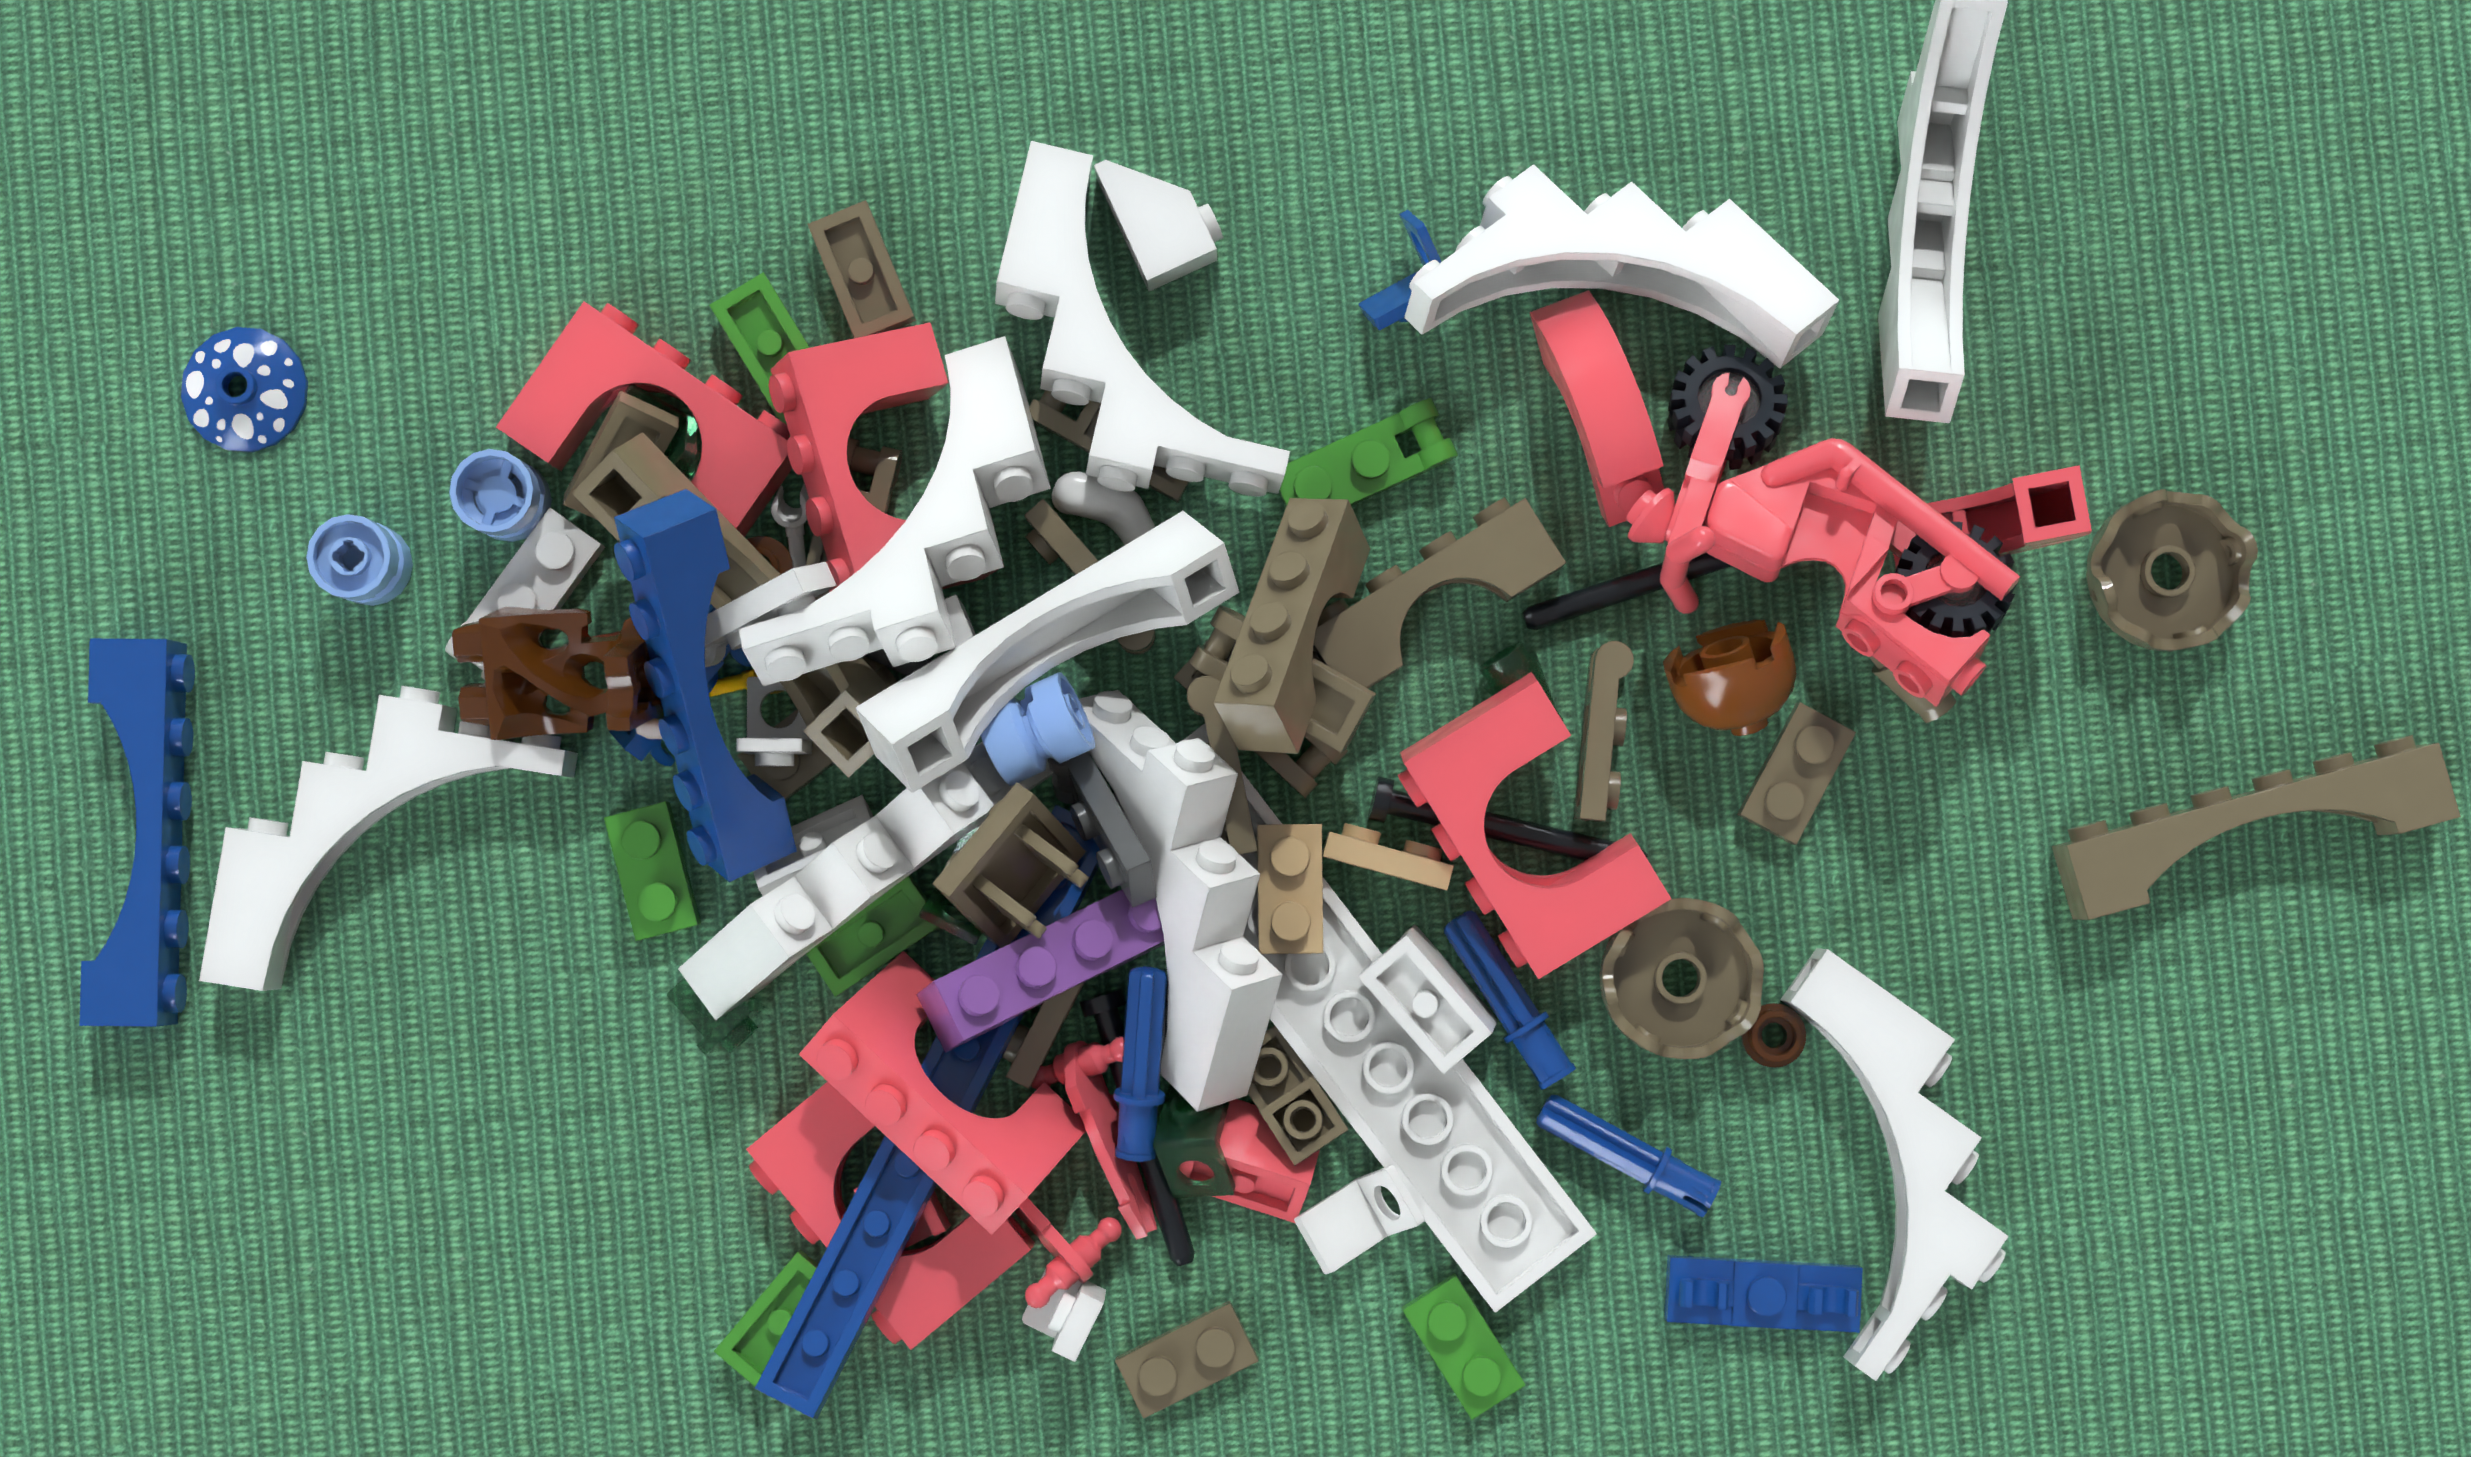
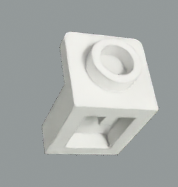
[1022,1269,1106,1362]

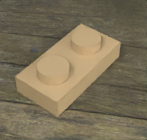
[1322,823,1454,890]
[1257,824,1323,954]

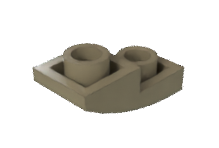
[1248,1026,1349,1166]

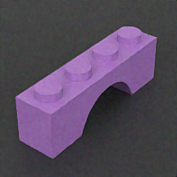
[916,890,1164,1053]

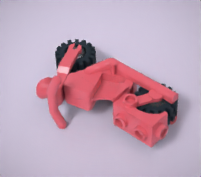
[1626,344,2020,707]

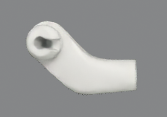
[1052,472,1155,545]

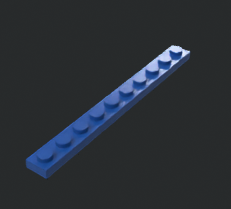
[755,805,1100,1419]

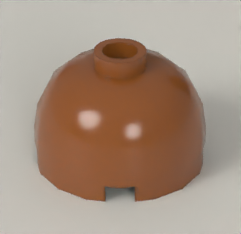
[1663,620,1797,736]

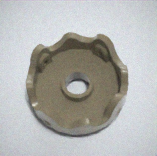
[2086,489,2258,651]
[1599,898,1764,1059]

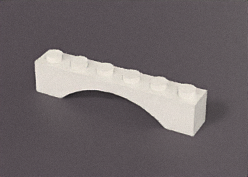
[855,511,1240,793]

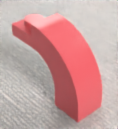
[1529,290,1664,527]
[1893,465,2092,568]

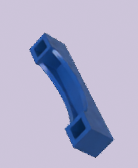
[614,489,797,882]
[79,638,195,1027]

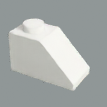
[1094,160,1223,291]

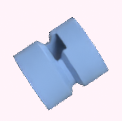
[449,449,552,542]
[306,514,413,606]
[980,672,1095,786]

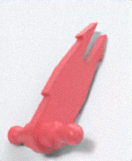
[1031,1037,1157,1240]
[1014,1198,1122,1308]

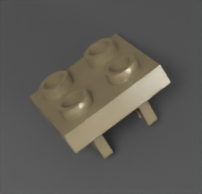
[932,782,1089,948]

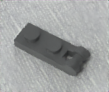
[1048,751,1156,907]

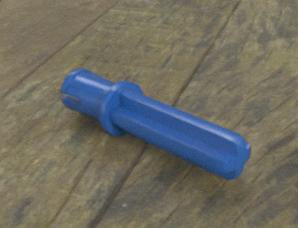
[1443,910,1576,1090]
[1113,966,1167,1162]
[1536,1095,1721,1218]

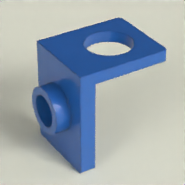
[1358,210,1442,330]

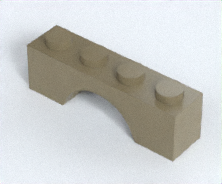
[1313,497,1566,689]
[1213,498,1370,754]

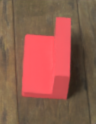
[1174,1099,1320,1224]

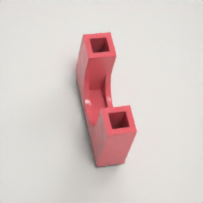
[496,301,792,537]
[769,322,1004,592]
[1397,672,1671,979]
[799,951,1086,1235]
[746,1081,1035,1350]

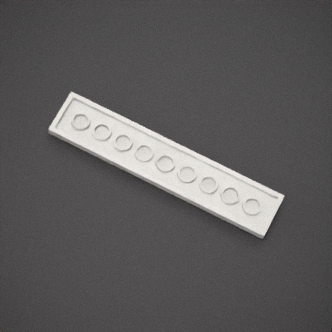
[1113,724,1597,1313]

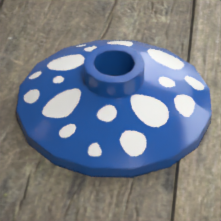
[181,327,308,452]

